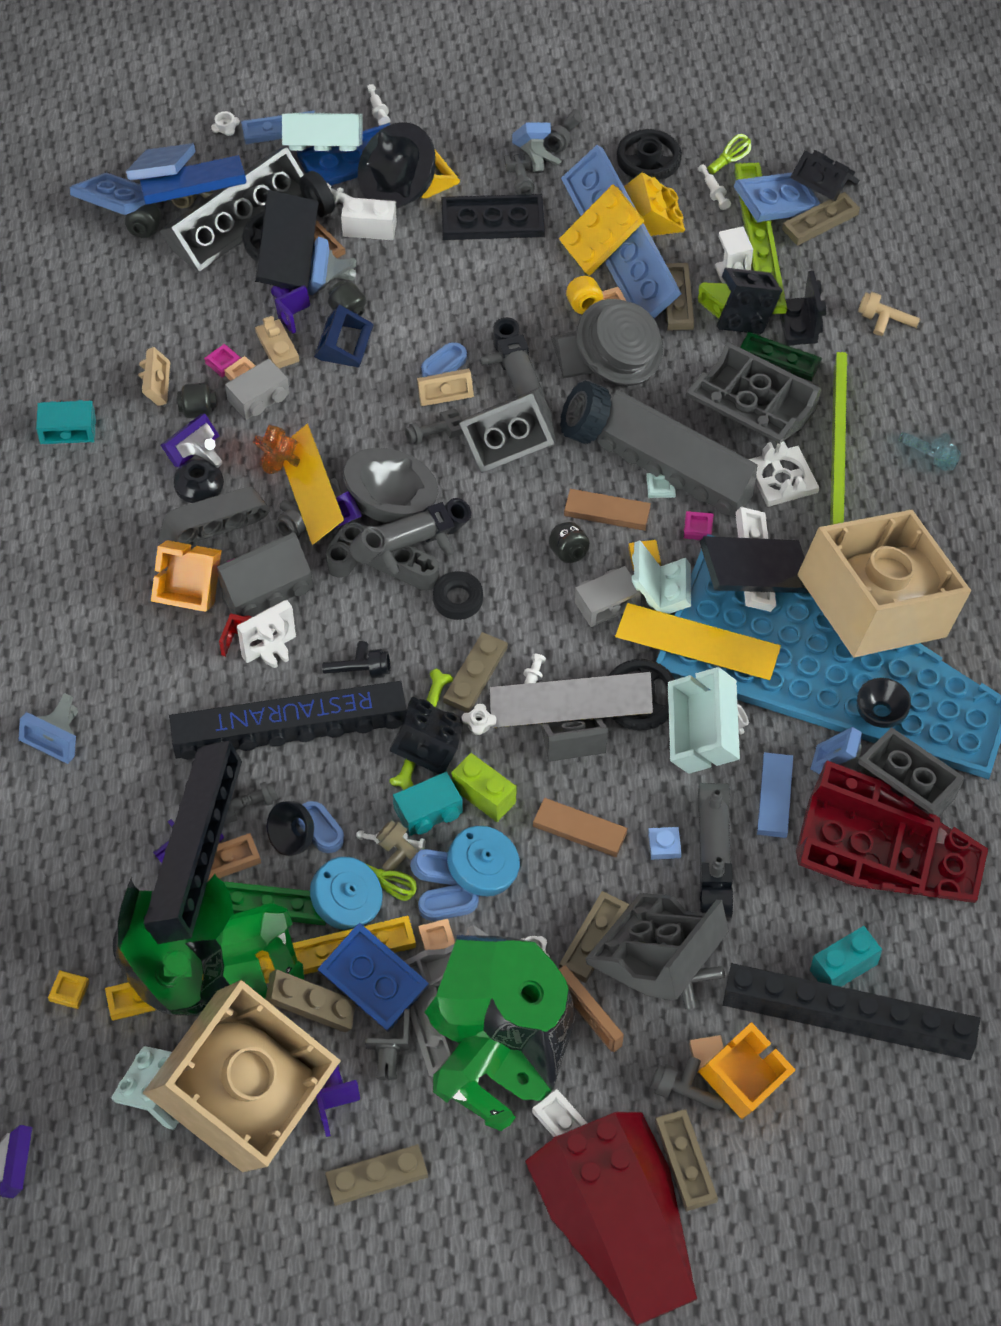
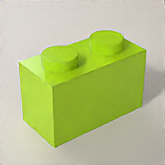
[451,753,516,822]

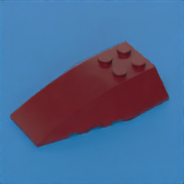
[796,760,988,903]
[525,1112,697,1326]

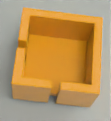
[151,540,222,612]
[698,1022,795,1120]

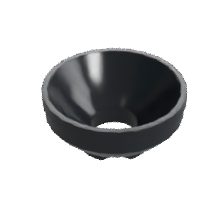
[174,459,224,503]
[857,678,911,728]
[267,801,314,856]

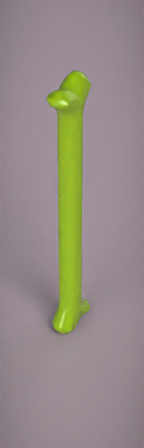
[389,668,453,790]

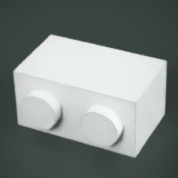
[341,197,396,240]

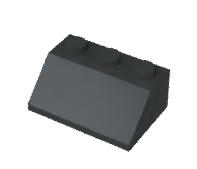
[459,387,556,473]
[217,532,313,617]
[858,727,965,816]

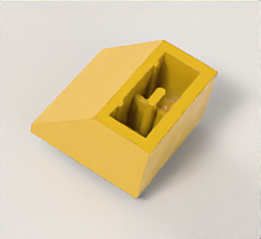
[624,172,685,236]

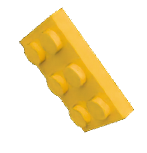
[559,184,645,275]

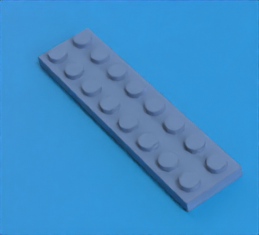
[561,145,682,318]

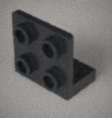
[790,150,860,202]
[716,268,783,334]
[779,271,826,346]
[390,697,463,774]

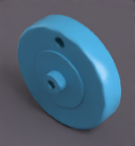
[447,826,520,896]
[310,857,383,930]

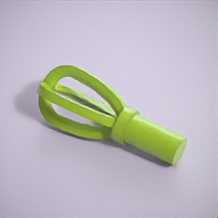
[707,134,751,175]
[365,863,417,901]

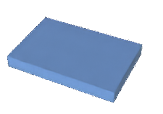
[126,143,196,180]
[70,172,145,215]
[734,172,821,222]

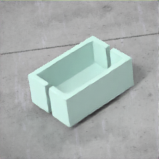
[282,113,362,151]
[668,667,740,774]

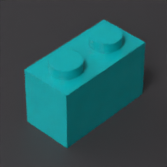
[36,400,96,444]
[393,771,463,836]
[810,926,882,987]

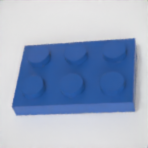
[318,923,430,1032]

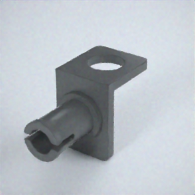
[365,1009,410,1080]

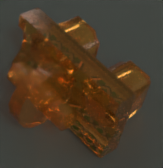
[253,425,300,474]

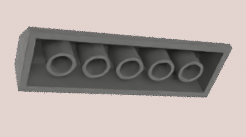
[160,147,304,272]
[598,389,758,519]

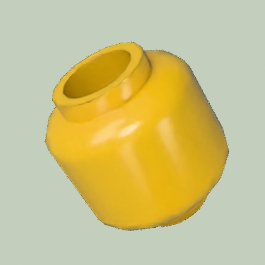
[566,276,603,315]

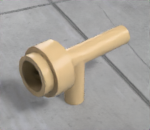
[858,291,920,336]

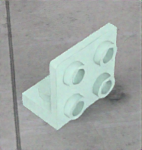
[632,540,691,614]
[111,1046,179,1130]

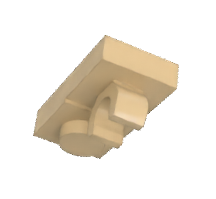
[255,316,299,368]
[139,347,170,406]
[417,369,474,406]

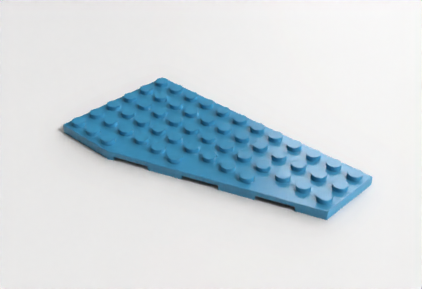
[656,534,1001,780]

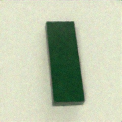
[740,332,822,382]

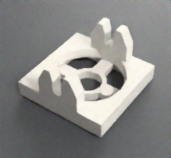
[748,441,819,507]
[237,600,296,668]

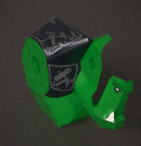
[115,874,304,1016]
[424,935,576,1131]

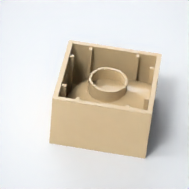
[797,510,971,658]
[143,980,341,1172]

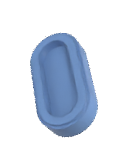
[421,342,467,377]
[298,801,344,853]
[410,849,458,885]
[418,884,479,921]

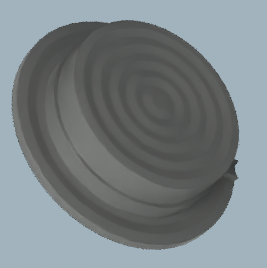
[576,299,663,386]
[343,448,438,523]

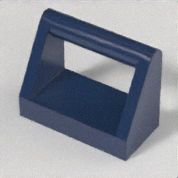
[314,305,374,368]

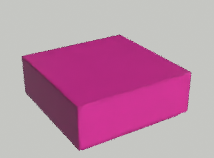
[204,344,241,378]
[683,511,714,540]

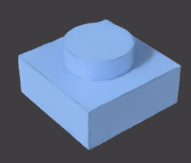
[648,827,681,860]

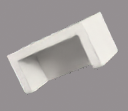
[715,226,753,284]

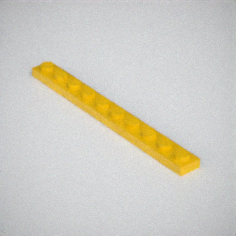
[105,916,416,1021]

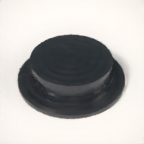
[358,122,435,208]

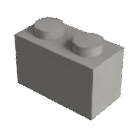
[225,359,289,420]
[575,566,641,627]

